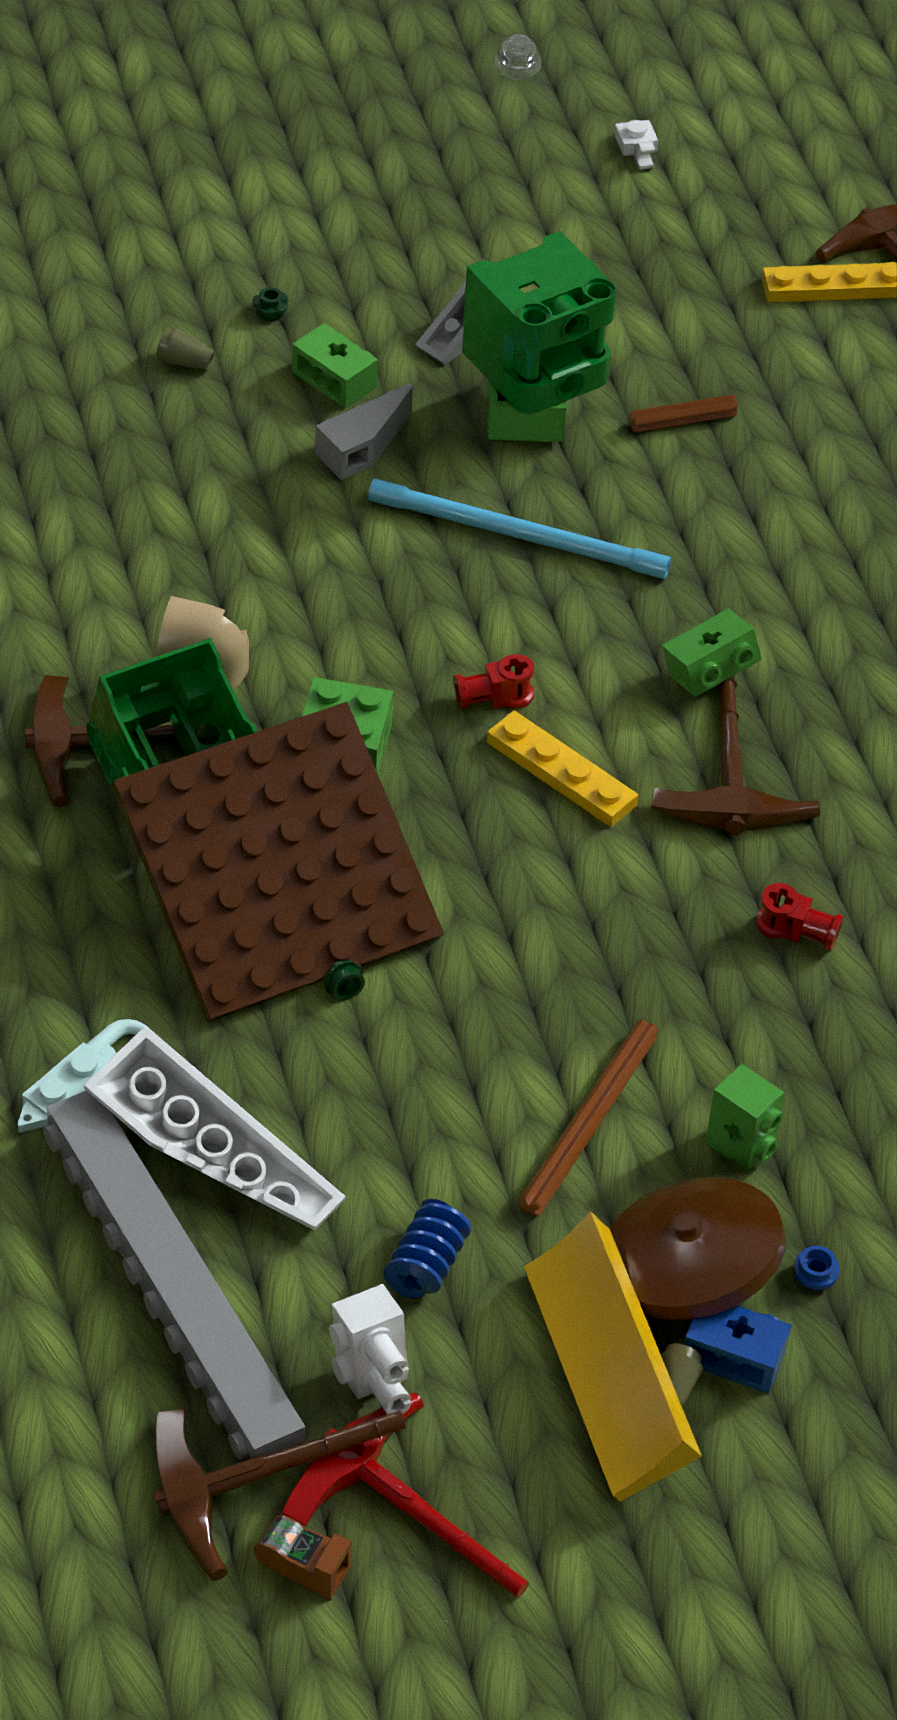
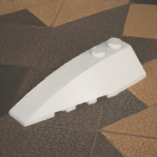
[84,1026,346,1231]

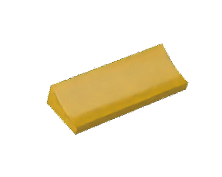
[524,1211,702,1502]

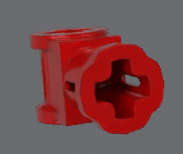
[453,654,534,710]
[756,883,844,951]

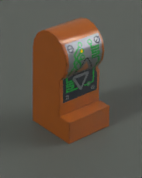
[253,1515,352,1601]

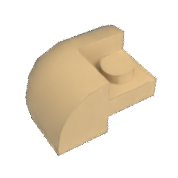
[157,596,249,689]

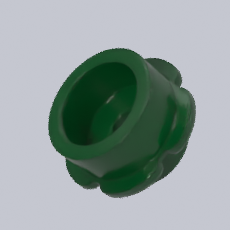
[252,287,289,321]
[324,960,365,1000]

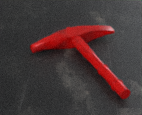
[282,1392,529,1598]

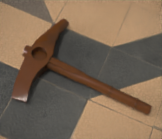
[815,204,897,262]
[25,675,208,807]
[651,676,820,835]
[154,1408,406,1581]

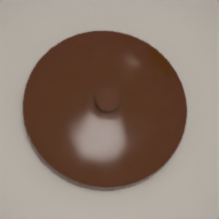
[610,1177,786,1320]

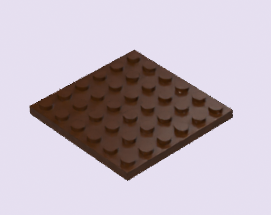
[111,702,444,1022]

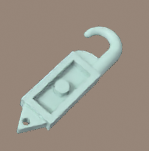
[18,1019,146,1133]

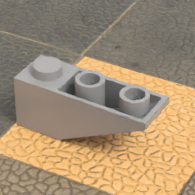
[315,383,413,480]

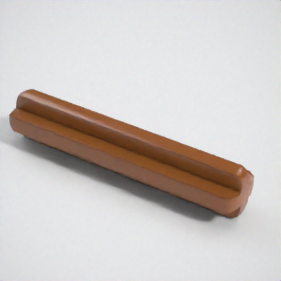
[629,394,738,433]

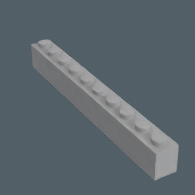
[43,1091,305,1461]

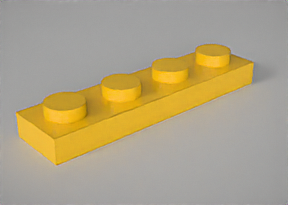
[762,262,897,303]
[486,710,639,827]

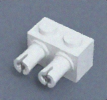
[329,1284,411,1414]

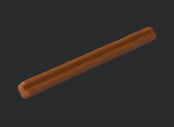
[520,1020,658,1216]

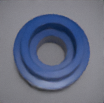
[793,1246,840,1290]

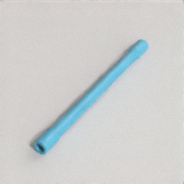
[368,478,671,579]

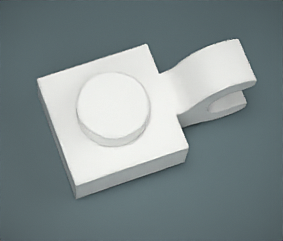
[614,120,658,170]

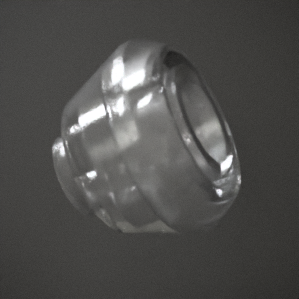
[494,34,542,80]

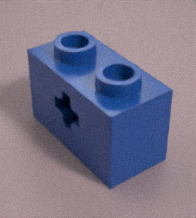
[684,1305,792,1394]

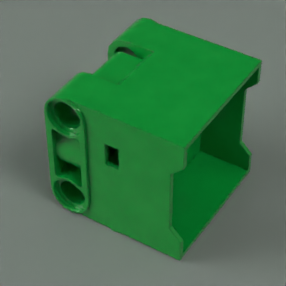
[462,231,617,414]
[86,638,258,799]

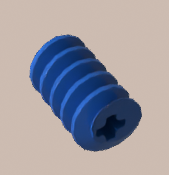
[384,1199,472,1299]

